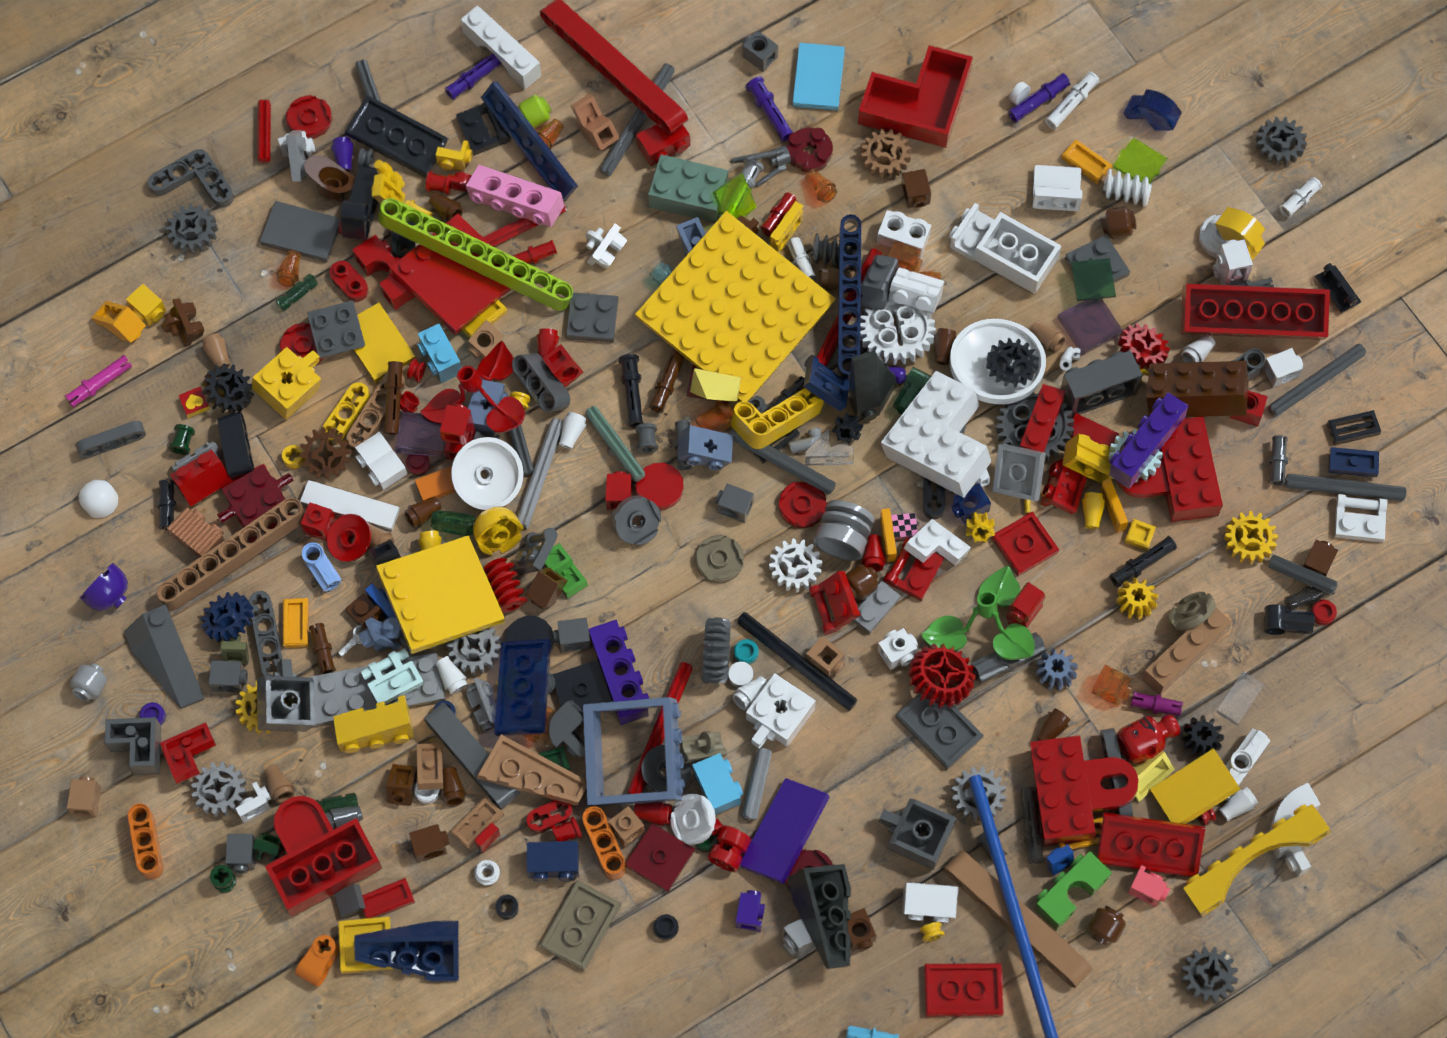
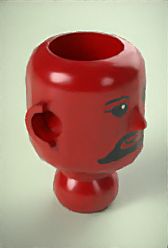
[1117,715,1181,764]

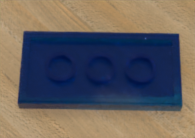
[494,639,551,736]

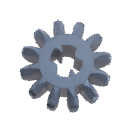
[1035,648,1078,691]

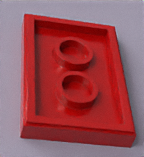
[924,963,1004,1017]

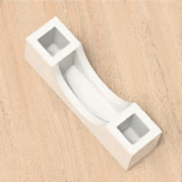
[461,5,541,90]

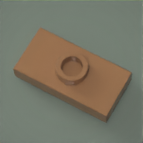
[450,796,504,850]

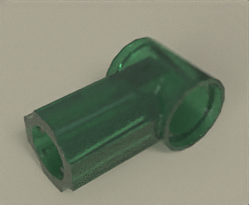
[893,367,932,414]

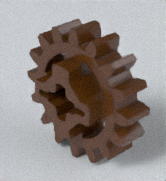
[299,427,352,479]

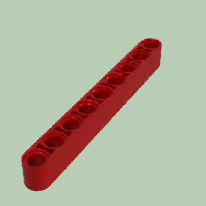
[539,0,688,135]

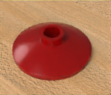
[327,514,371,562]

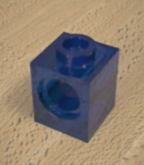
[951,483,991,524]

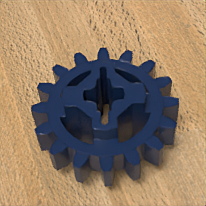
[201,592,254,643]

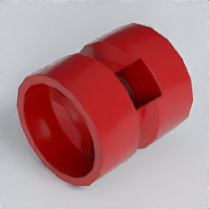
[707,825,752,873]

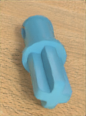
[846,1026,899,1038]

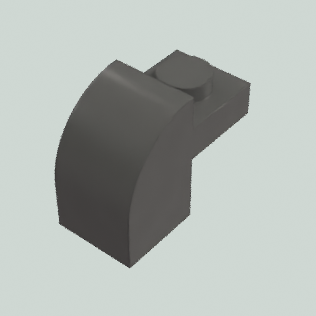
[549,700,585,758]

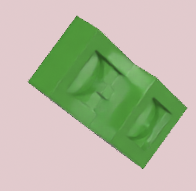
[544,543,588,598]

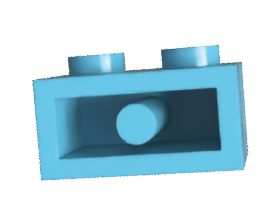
[417,324,462,384]
[692,753,743,815]

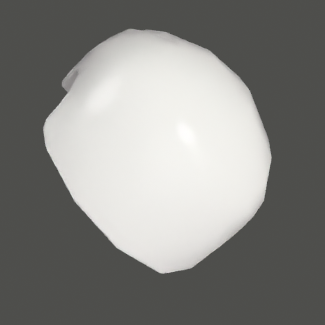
[78,479,118,518]

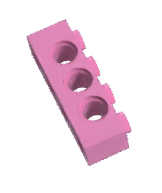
[466,165,564,227]

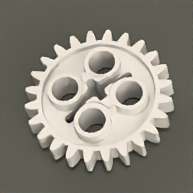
[860,300,936,365]

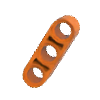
[128,803,163,880]
[582,806,626,880]

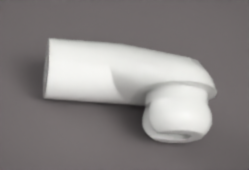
[1059,346,1080,371]

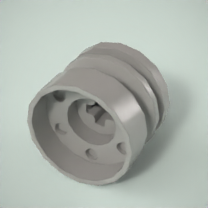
[814,500,875,561]

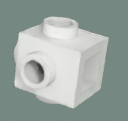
[877,628,918,671]

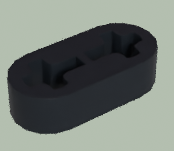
[923,478,945,520]

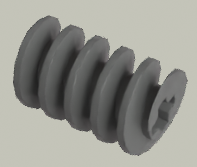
[811,233,862,271]

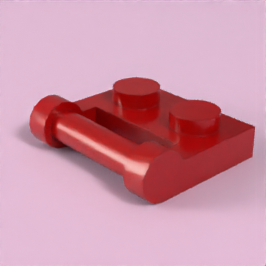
[883,538,944,601]
[808,571,860,635]

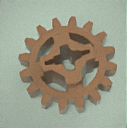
[861,129,911,178]

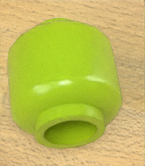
[518,95,552,129]

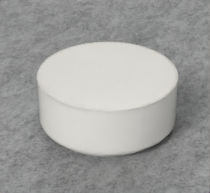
[1010,82,1031,105]
[729,662,753,688]
[414,782,440,804]

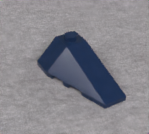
[354,921,459,981]

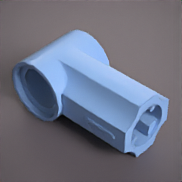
[302,543,342,593]

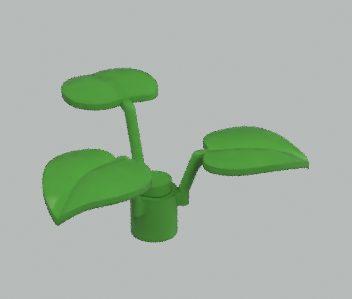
[922,566,1035,660]

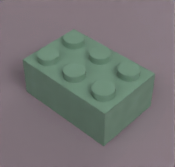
[648,155,728,223]

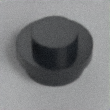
[653,914,679,940]

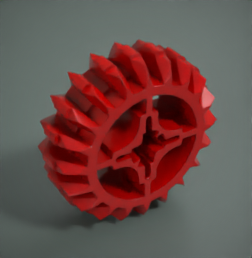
[908,643,975,709]

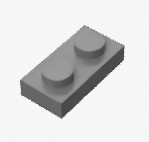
[286,130,307,182]
[853,581,901,634]

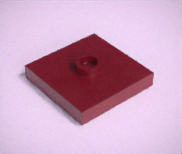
[625,823,695,893]

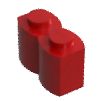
[1006,582,1046,628]

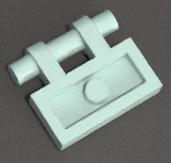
[360,648,424,705]

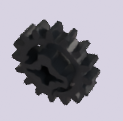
[986,338,1039,388]
[201,363,254,414]

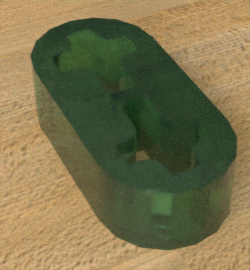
[431,510,476,536]

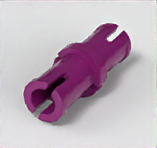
[1131,691,1183,717]

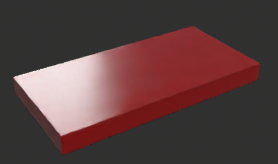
[1097,812,1206,877]

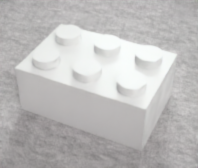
[974,212,1061,294]

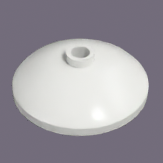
[451,437,523,510]

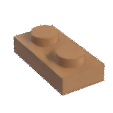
[417,743,443,790]

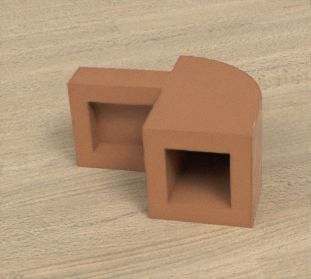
[571,94,619,151]

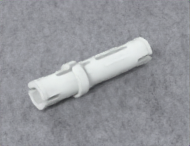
[1045,72,1100,130]

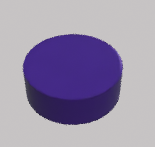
[139,702,166,725]

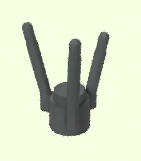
[731,146,791,187]

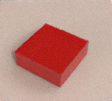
[474,823,500,853]

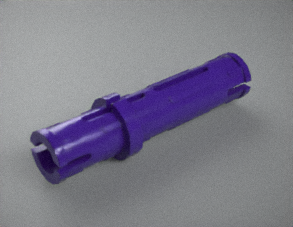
[444,53,502,100]
[1008,73,1071,123]

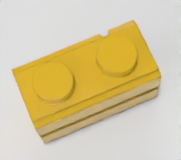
[1063,434,1113,484]

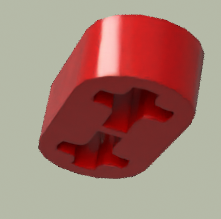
[527,800,573,834]

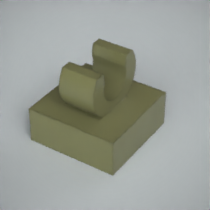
[221,635,249,665]

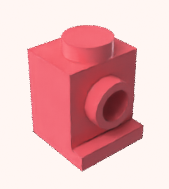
[1128,865,1170,907]

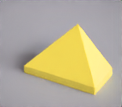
[690,368,741,401]
[1126,751,1175,802]

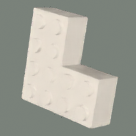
[881,371,991,498]

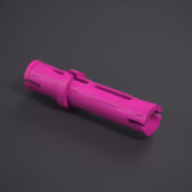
[64,355,132,408]

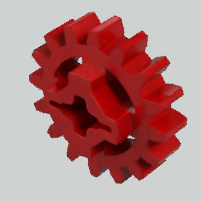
[1118,323,1170,370]

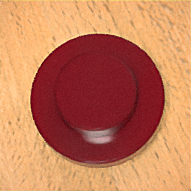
[406,451,430,475]

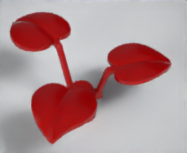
[420,340,525,433]

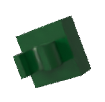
[253,833,285,863]

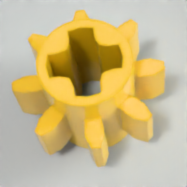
[966,512,995,543]

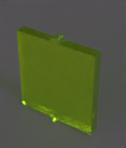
[1113,137,1168,184]
[713,173,757,219]

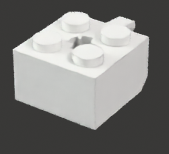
[746,673,816,749]

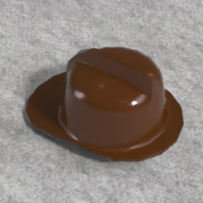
[304,155,355,202]

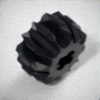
[1181,715,1224,757]

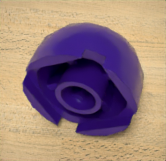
[79,562,128,611]

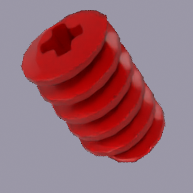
[483,558,527,613]

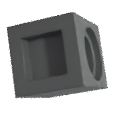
[742,30,778,72]
[715,483,754,523]
[554,617,591,652]
[209,661,248,693]
[226,834,256,873]

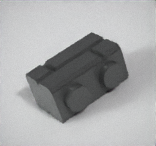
[861,255,899,310]

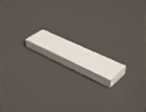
[300,480,400,531]

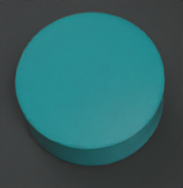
[734,639,759,665]

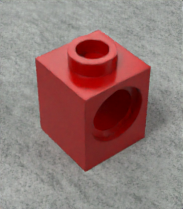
[542,344,584,387]
[1230,390,1268,427]
[606,471,632,510]
[301,502,336,541]

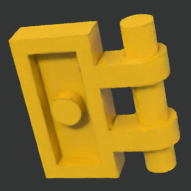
[371,160,406,215]

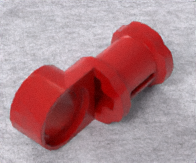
[425,171,472,195]

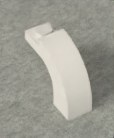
[1270,783,1321,877]

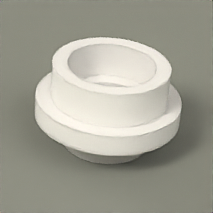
[474,860,500,886]

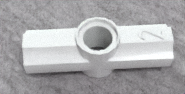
[1225,728,1271,801]

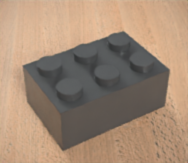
[1060,350,1142,417]

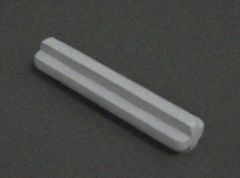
[743,748,772,821]

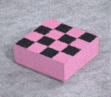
[891,513,918,541]

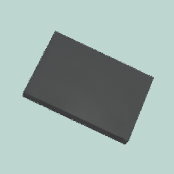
[260,201,341,262]
[896,694,984,770]

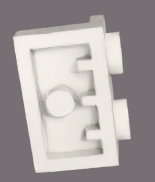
[949,203,994,261]

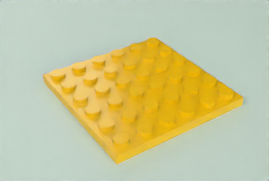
[635,211,836,402]

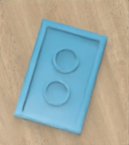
[793,43,845,111]

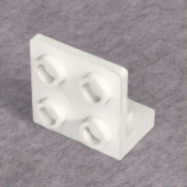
[1032,165,1082,211]

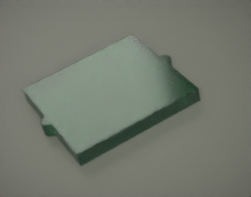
[1071,258,1116,301]

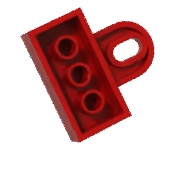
[1117,417,1223,522]
[1030,735,1139,847]

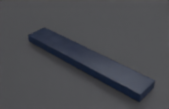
[480,81,578,202]

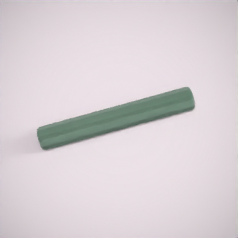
[586,406,645,482]

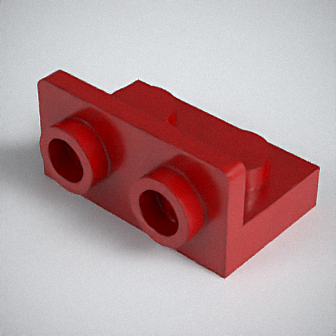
[1041,459,1087,514]

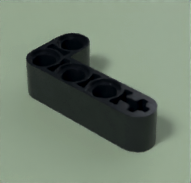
[341,166,378,240]

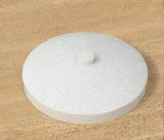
[950,319,1046,404]

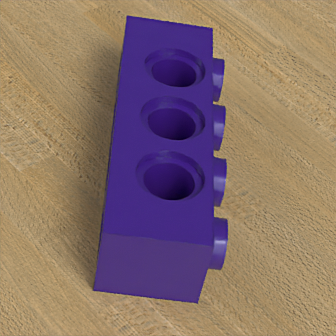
[588,619,649,725]

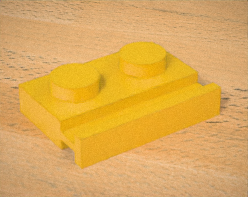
[769,201,804,253]

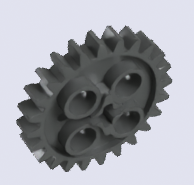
[996,389,1074,462]

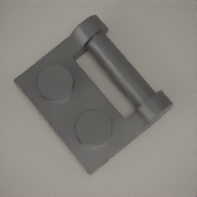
[513,528,558,575]

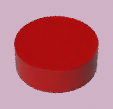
[1311,600,1337,626]

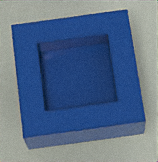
[1047,844,1074,876]

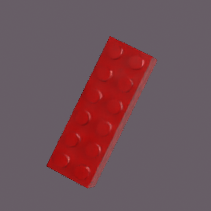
[1181,284,1330,340]

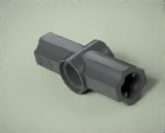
[970,632,1046,684]

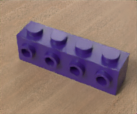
[1109,392,1188,489]

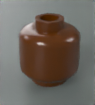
[1101,206,1137,239]
[846,564,878,601]
[1088,905,1126,945]

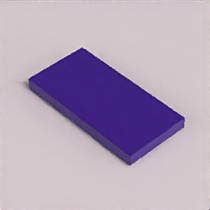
[740,778,830,884]

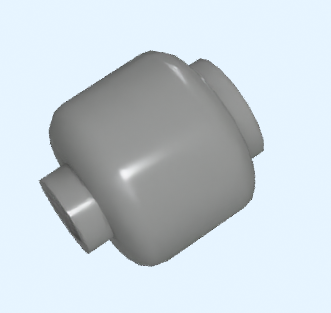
[70,663,107,701]

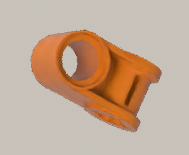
[295,935,339,987]

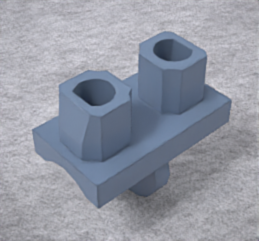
[359,617,402,652]

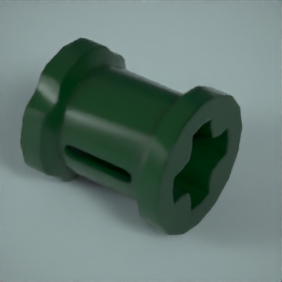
[168,424,196,455]
[210,865,237,893]

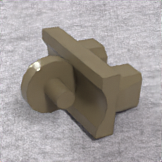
[679,731,728,764]

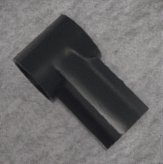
[1264,604,1315,635]

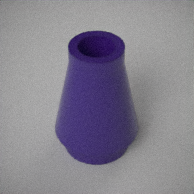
[330,137,354,172]

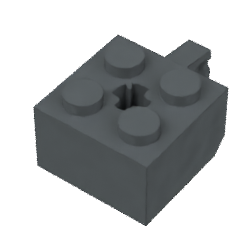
[257,659,315,732]
[879,799,956,870]

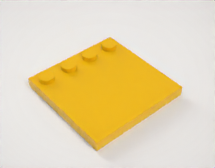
[376,536,505,654]

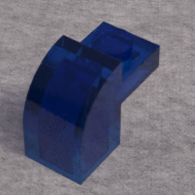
[1123,89,1182,131]

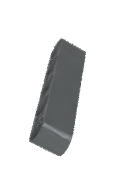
[423,703,520,810]

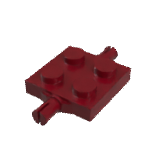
[217,464,294,526]

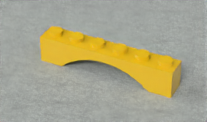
[1184,804,1331,917]

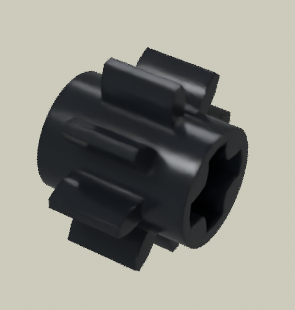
[832,412,864,444]

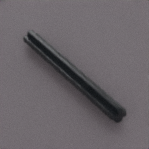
[737,612,857,710]

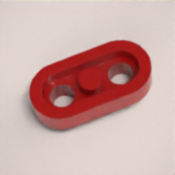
[330,261,369,302]

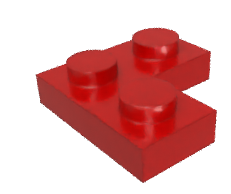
[160,722,216,784]

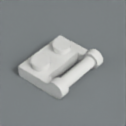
[1334,494,1387,543]

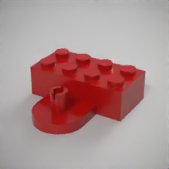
[265,796,383,917]

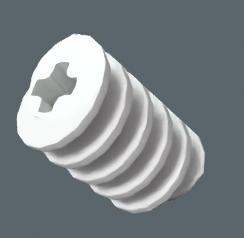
[1102,169,1153,207]

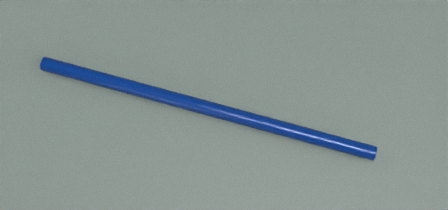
[968,775,1059,1038]

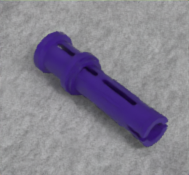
[745,76,794,142]

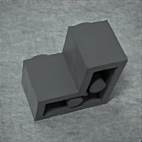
[105,717,161,775]

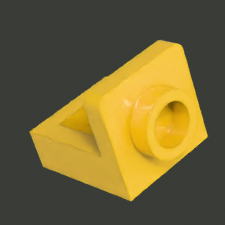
[436,140,473,171]

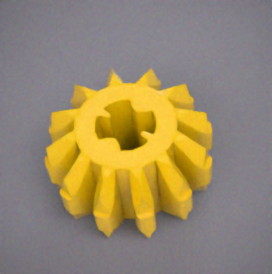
[1116,577,1159,620]

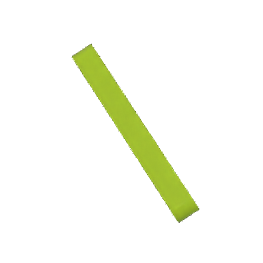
[378,198,573,311]

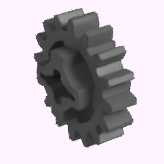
[1255,117,1307,166]
[166,204,218,254]
[1181,946,1238,1004]

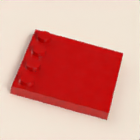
[389,214,522,335]

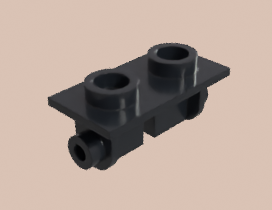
[1315,263,1361,313]

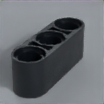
[217,411,254,478]

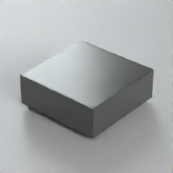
[335,884,365,918]

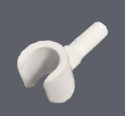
[338,625,362,656]

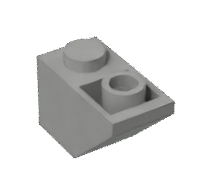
[782,919,815,960]

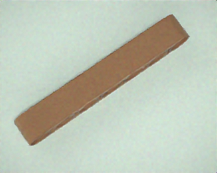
[157,498,305,610]
[943,850,1092,988]

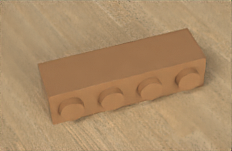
[1142,607,1232,695]

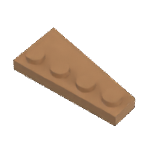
[477,734,587,806]

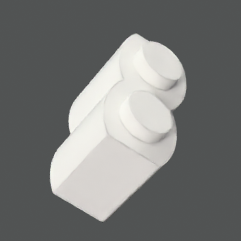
[355,432,407,490]

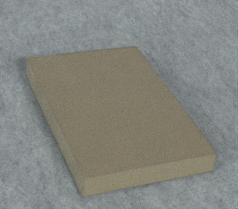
[540,880,622,972]

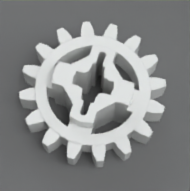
[769,539,822,592]

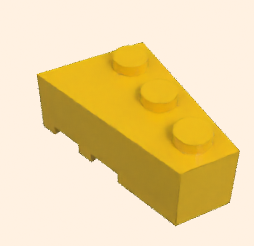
[333,695,414,753]

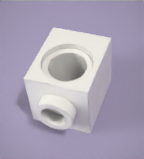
[1263,348,1303,388]

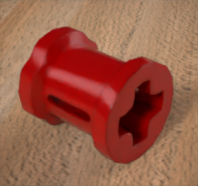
[551,817,583,842]

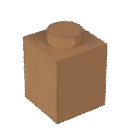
[67,776,101,817]

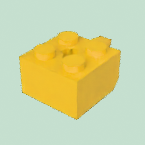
[252,347,321,420]

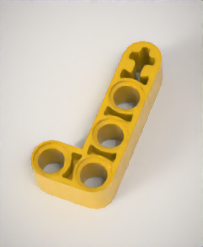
[731,388,824,449]

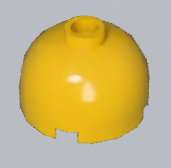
[473,506,523,555]

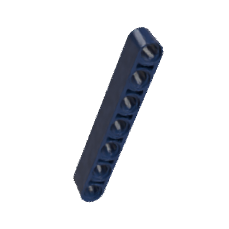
[837,214,862,379]

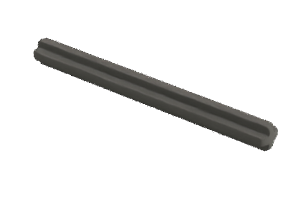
[600,63,675,177]

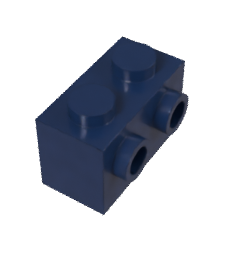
[527,841,579,882]

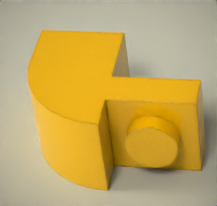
[1215,207,1265,261]

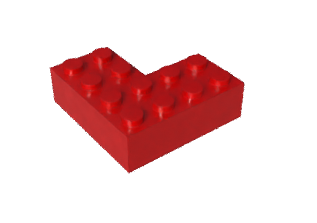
[858,45,973,148]

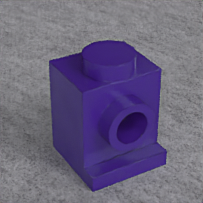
[736,890,765,932]

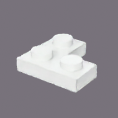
[904,519,971,565]

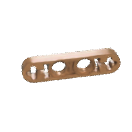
[347,372,406,452]

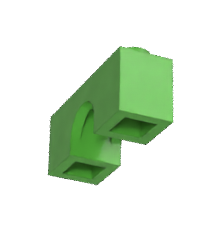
[1035,851,1112,931]

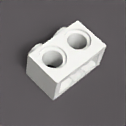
[877,210,931,259]

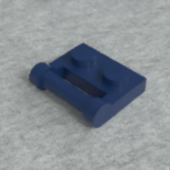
[803,355,849,411]

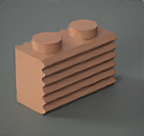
[167,507,225,558]

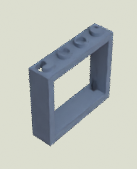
[583,697,685,807]

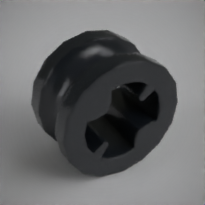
[495,894,519,920]

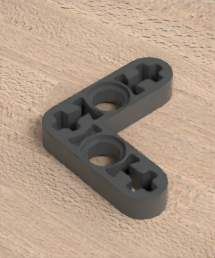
[148,149,234,207]

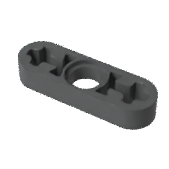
[75,421,146,459]

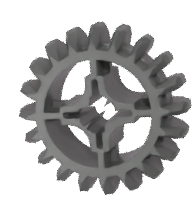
[703,617,731,684]

